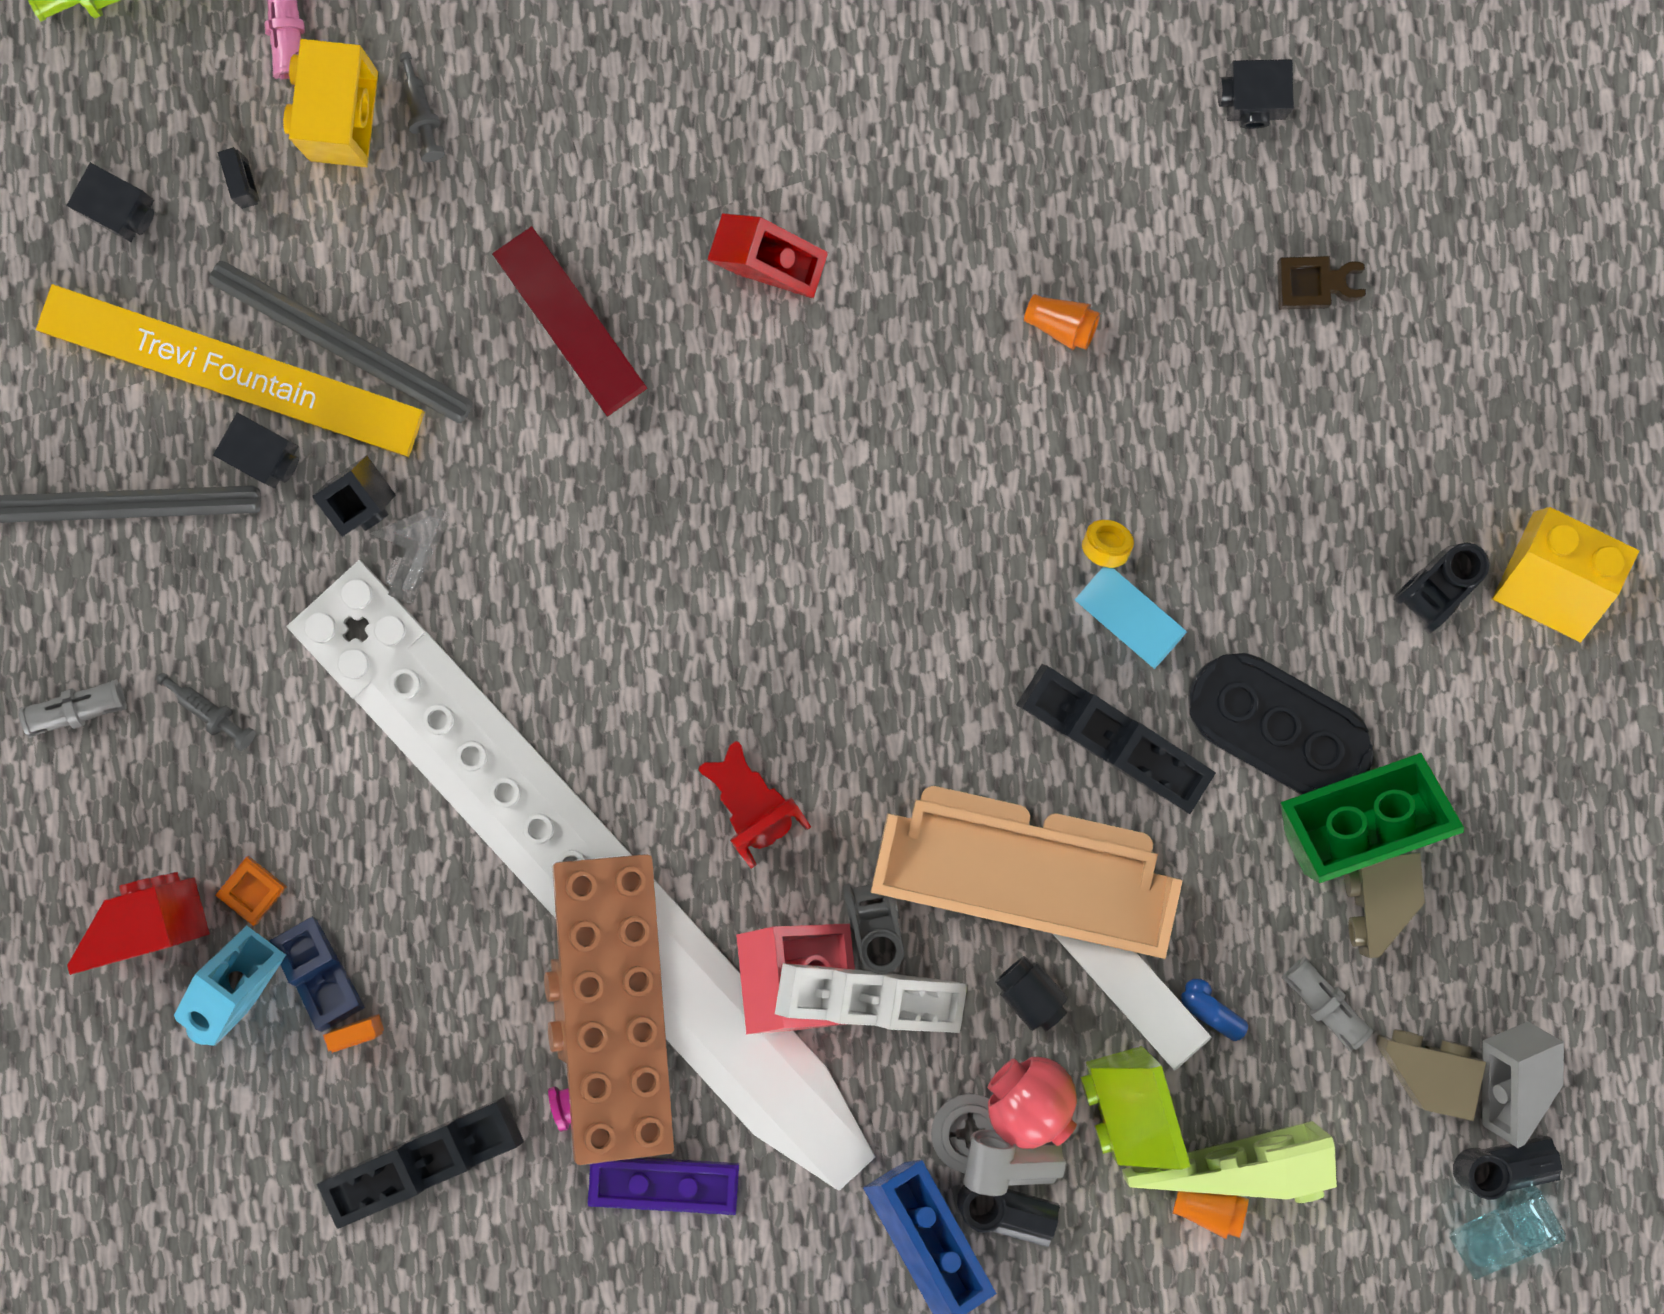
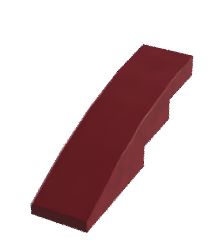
[492,226,648,417]

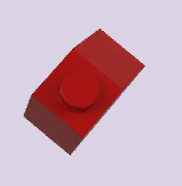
[707,213,828,299]

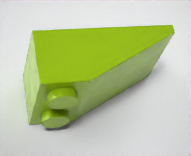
[1080,1046,1191,1170]

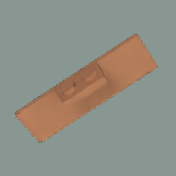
[544,854,674,1165]

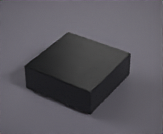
[218,147,260,209]

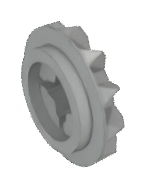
[931,1092,995,1173]

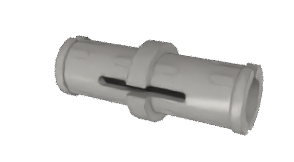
[19,679,127,738]
[1282,957,1373,1052]

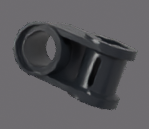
[1393,542,1490,634]

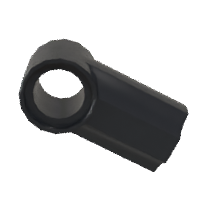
[1453,1136,1563,1200]
[957,1185,1060,1247]

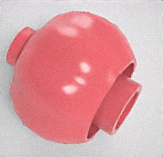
[987,1057,1077,1149]

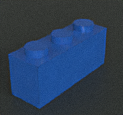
[863,1160,997,1314]

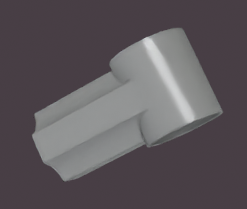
[963,1130,1066,1196]

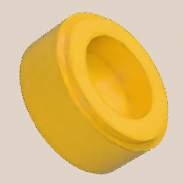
[1082,520,1134,568]

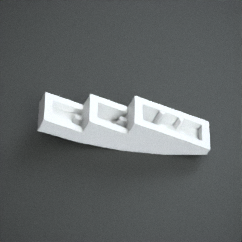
[1053,934,1212,1071]
[775,963,968,1033]

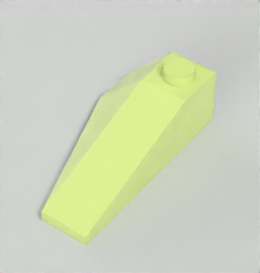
[1122,1121,1337,1203]

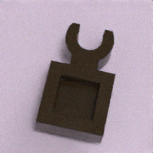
[1277,256,1366,310]

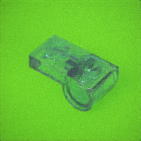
[1449,1186,1566,1280]

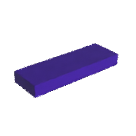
[588,1157,739,1215]

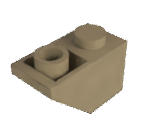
[1344,851,1425,958]
[1376,1029,1486,1121]

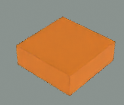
[215,856,287,926]
[323,1014,384,1053]

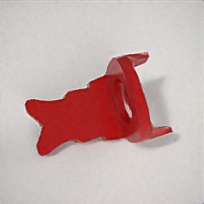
[698,741,811,869]

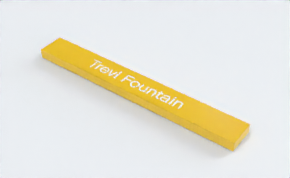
[35,284,425,458]

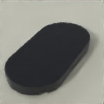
[1188,653,1373,795]

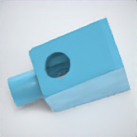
[174,925,286,1046]

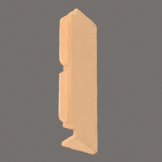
[871,786,1183,959]

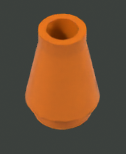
[1024,294,1100,350]
[1172,1191,1249,1239]

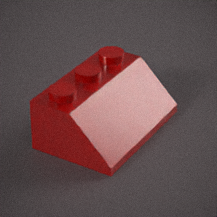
[67,872,210,975]

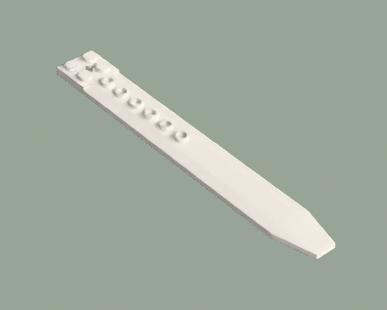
[286,560,875,1191]

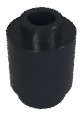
[995,956,1068,1032]

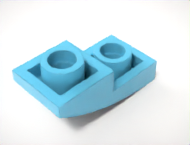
[1074,567,1187,669]

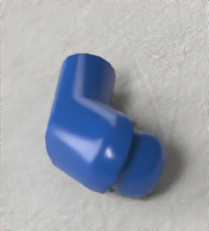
[1181,979,1248,1041]

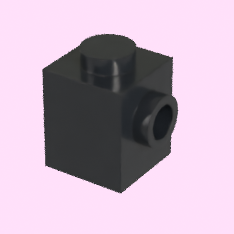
[1217,59,1294,129]
[312,455,396,537]

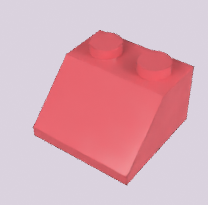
[736,924,855,1035]

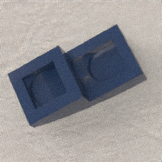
[269,916,365,1032]

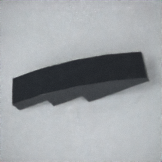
[1016,664,1216,814]
[316,1097,524,1229]

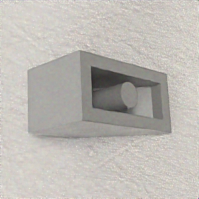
[1482,1021,1564,1148]

